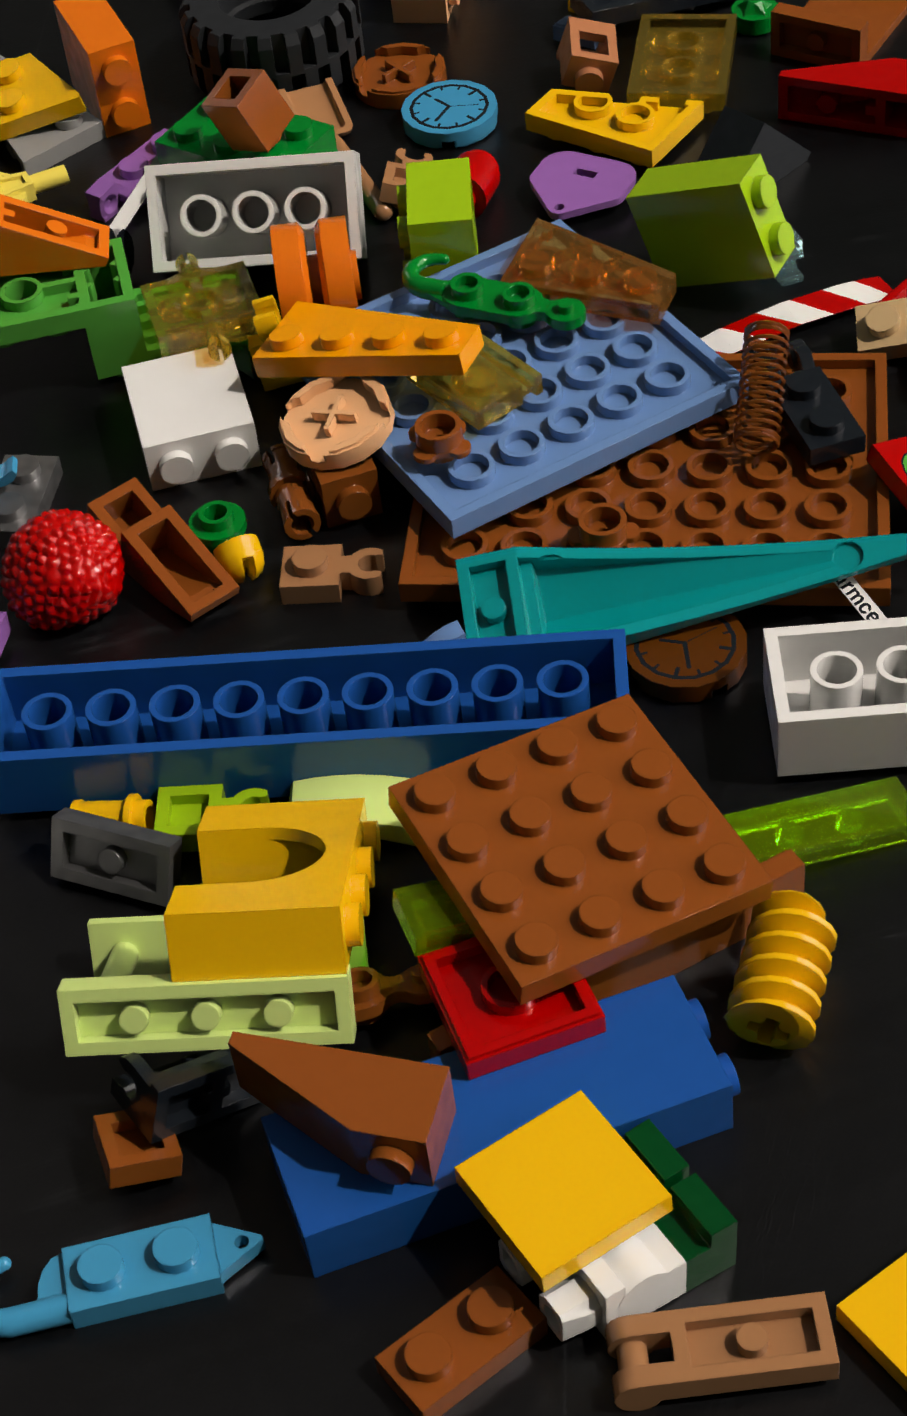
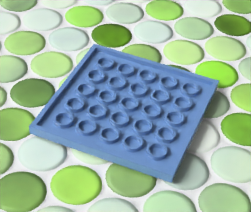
[301,219,749,539]

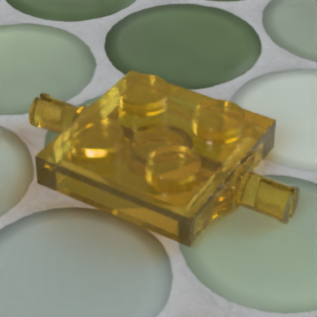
[140,253,259,361]

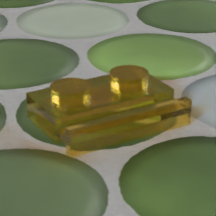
[406,334,543,430]

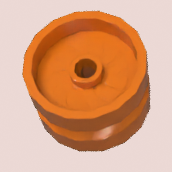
[270,215,362,319]

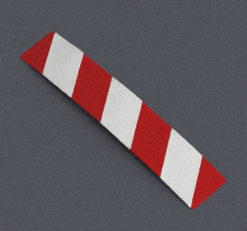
[700,276,893,353]

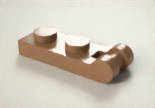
[604,1291,840,1411]

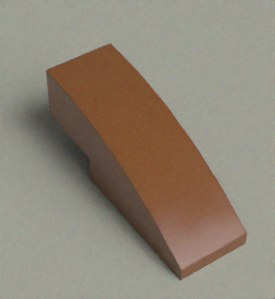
[87,477,240,622]

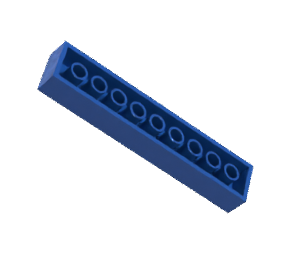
[0,629,629,814]

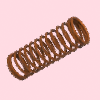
[733,320,790,455]

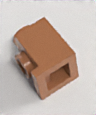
[556,16,619,93]

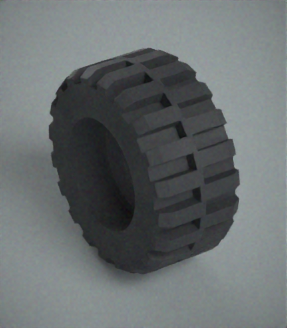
[179,0,365,95]

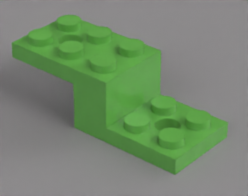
[0,237,253,380]

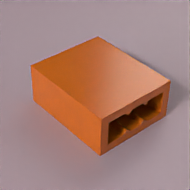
[53,0,151,138]

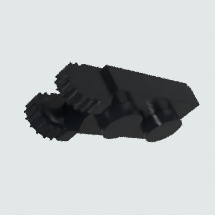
[753,339,866,466]

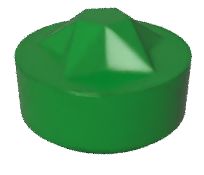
[731,0,778,36]

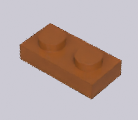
[374,1265,548,1416]

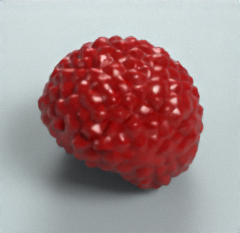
[0,508,125,631]

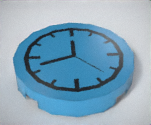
[401,80,498,149]

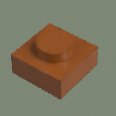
[93,1110,183,1189]

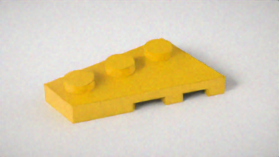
[525,89,704,168]

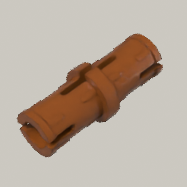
[262,443,321,540]

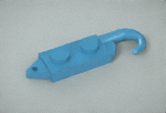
[0,1213,266,1338]

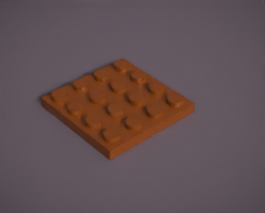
[388,694,774,1005]

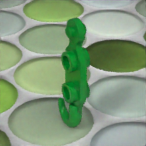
[401,253,586,331]

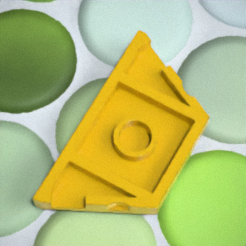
[0,53,86,142]

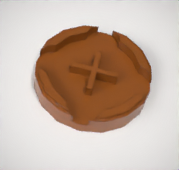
[352,42,447,110]

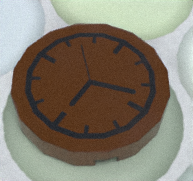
[626,614,747,703]

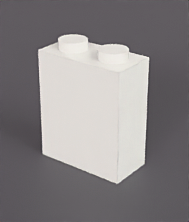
[121,342,262,491]

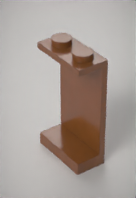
[771,0,907,66]

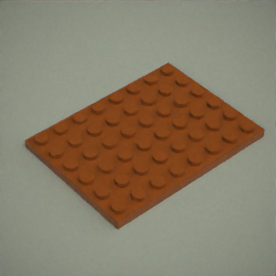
[398,353,891,606]

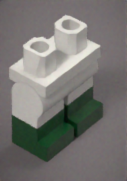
[499,1119,738,1342]

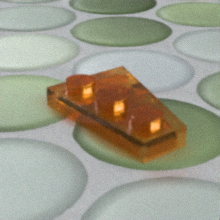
[500,218,677,325]

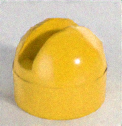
[213,534,265,584]

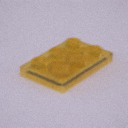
[626,14,737,114]

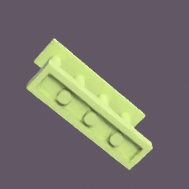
[56,915,368,1057]

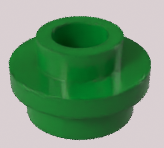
[188,500,247,553]

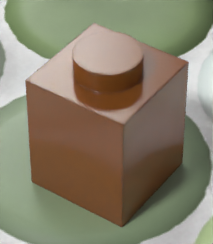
[201,68,294,152]
[306,456,383,528]

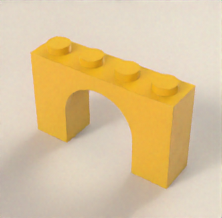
[163,798,381,982]

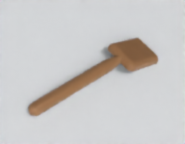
[278,77,393,221]

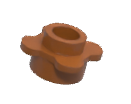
[408,410,471,465]
[567,503,640,548]

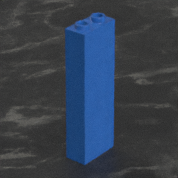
[261,975,741,1278]

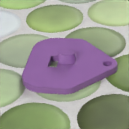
[529,151,636,220]

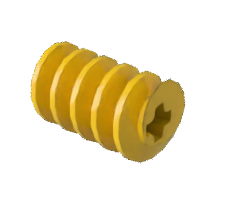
[724,890,837,1050]

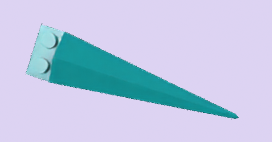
[455,533,907,645]

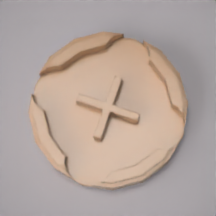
[278,376,395,471]

